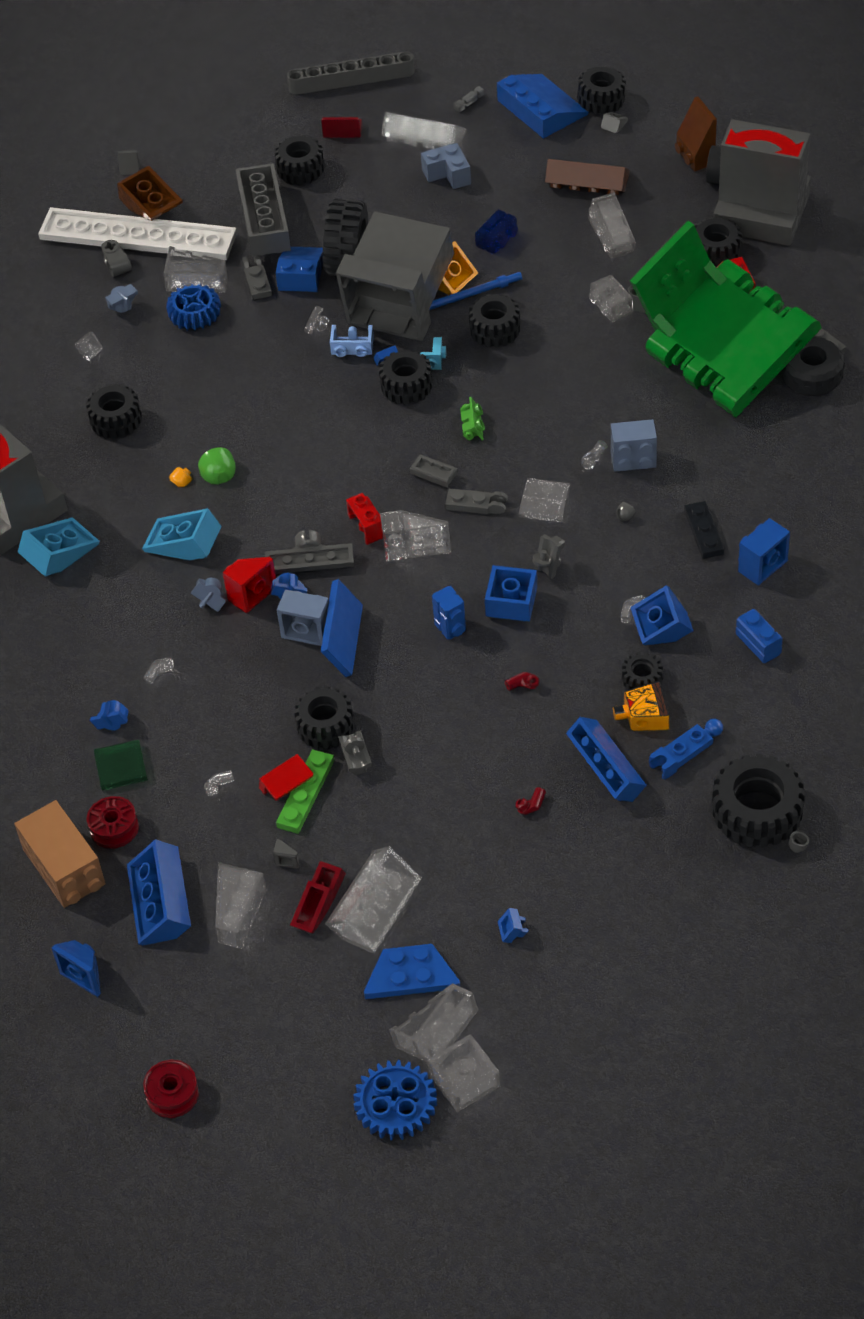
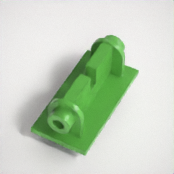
[460,397,485,440]

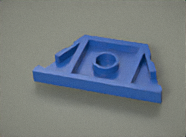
[364,944,460,999]

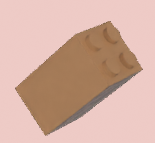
[14,800,106,908]

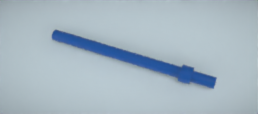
[429,272,522,310]

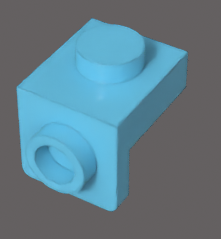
[420,337,446,370]

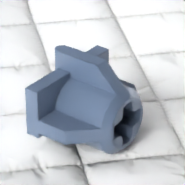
[105,284,138,312]
[191,578,227,612]

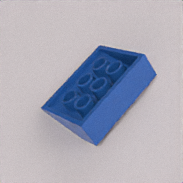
[497,74,588,139]

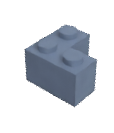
[421,143,471,189]

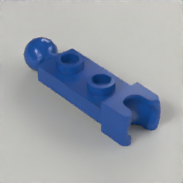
[649,719,723,780]

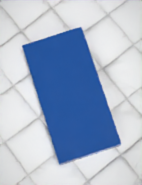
[321,579,363,677]

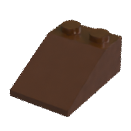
[675,96,717,172]
[117,166,183,221]

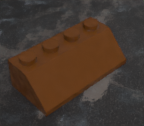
[545,159,630,195]

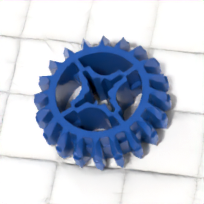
[166,283,221,331]

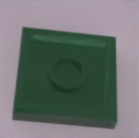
[94,739,148,791]

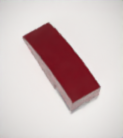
[290,861,346,934]

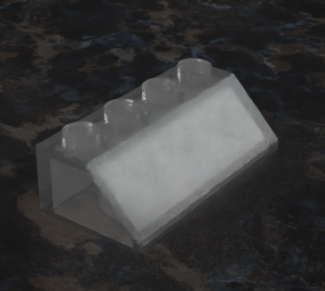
[381,112,467,149]
[325,846,421,953]

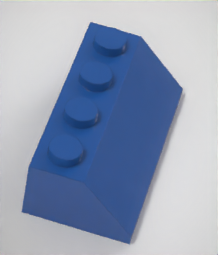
[127,839,191,946]

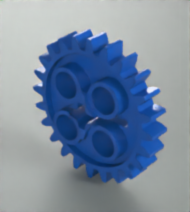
[353,1060,437,1140]

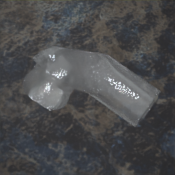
[581,440,607,470]
[620,595,645,624]
[143,657,174,684]
[204,770,234,796]

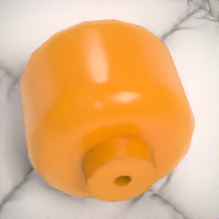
[169,467,192,487]

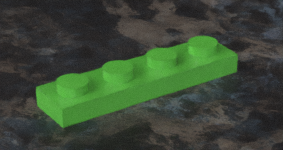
[276,749,334,834]

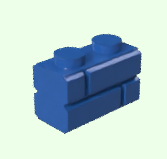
[432,586,466,639]
[736,609,783,663]

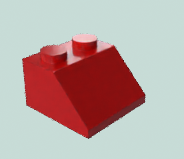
[223,557,276,614]

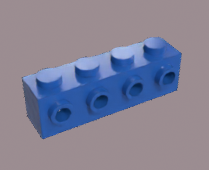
[566,717,647,802]

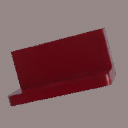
[321,117,362,138]

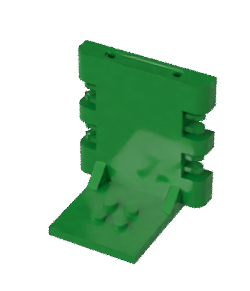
[630,221,822,418]

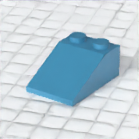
[142,508,222,560]
[18,517,100,576]

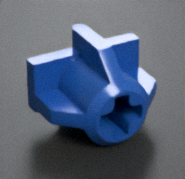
[271,572,307,599]
[90,700,129,730]

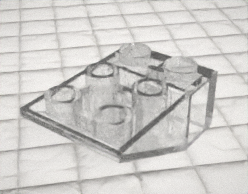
[380,510,451,561]

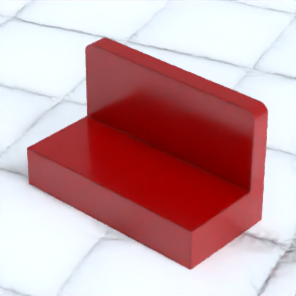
[259,754,313,800]

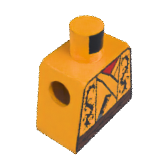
[613,681,669,731]

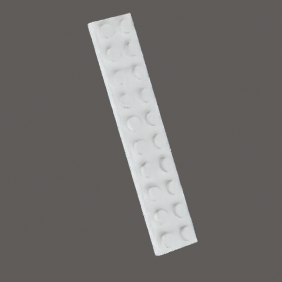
[38,207,237,260]

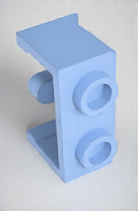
[330,325,374,357]

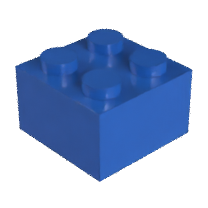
[738,518,790,586]
[485,565,537,622]

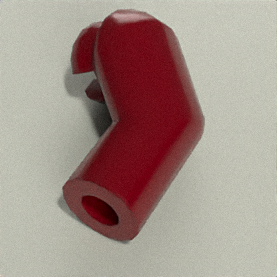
[504,672,539,691]
[515,787,546,815]

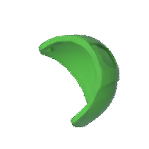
[198,447,236,485]

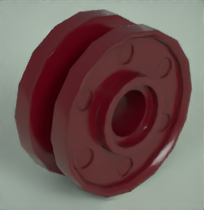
[86,796,139,849]
[143,1059,199,1118]

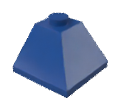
[630,585,693,645]
[52,940,101,998]

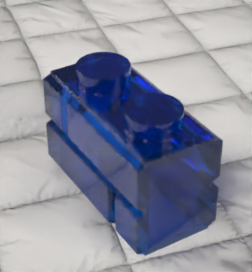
[475,209,518,254]

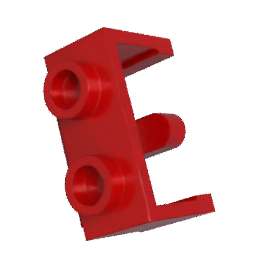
[346,493,386,545]

